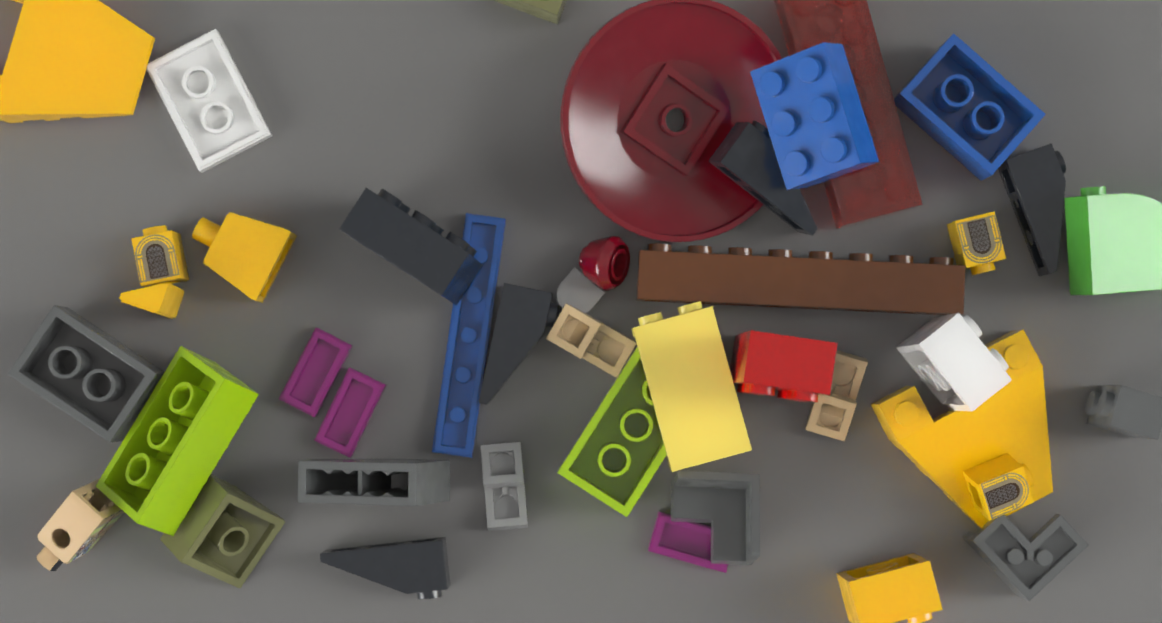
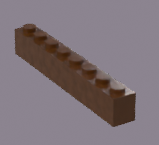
[636,243,966,316]

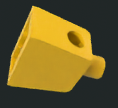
[192,212,297,303]

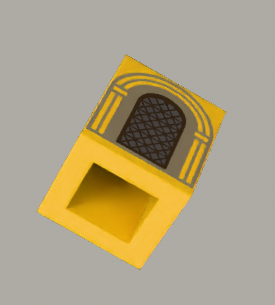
[947,211,1006,275]
[131,225,189,287]
[963,453,1034,521]

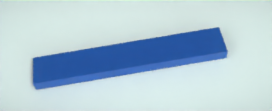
[432,213,506,458]

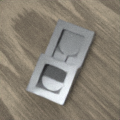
[481,442,528,531]

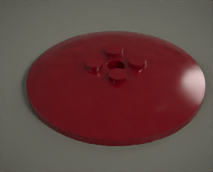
[560,0,782,242]

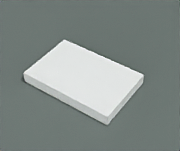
[146,29,273,173]

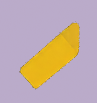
[119,283,185,319]

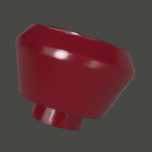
[579,236,630,291]

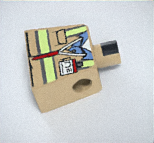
[37,479,125,571]

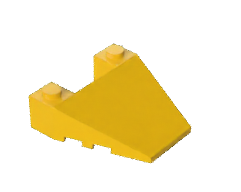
[0,0,155,123]
[870,329,1053,528]

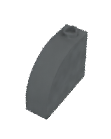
[298,459,450,506]

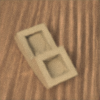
[546,303,637,378]
[805,350,868,442]

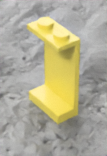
[631,301,752,472]

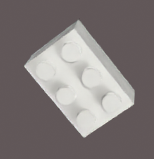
[896,313,1012,412]

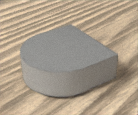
[557,267,605,313]

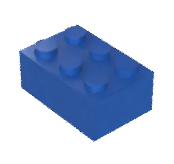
[891,33,1046,181]
[750,42,879,190]

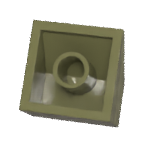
[160,474,286,588]

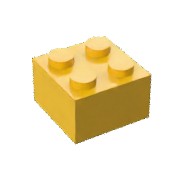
[836,553,943,623]

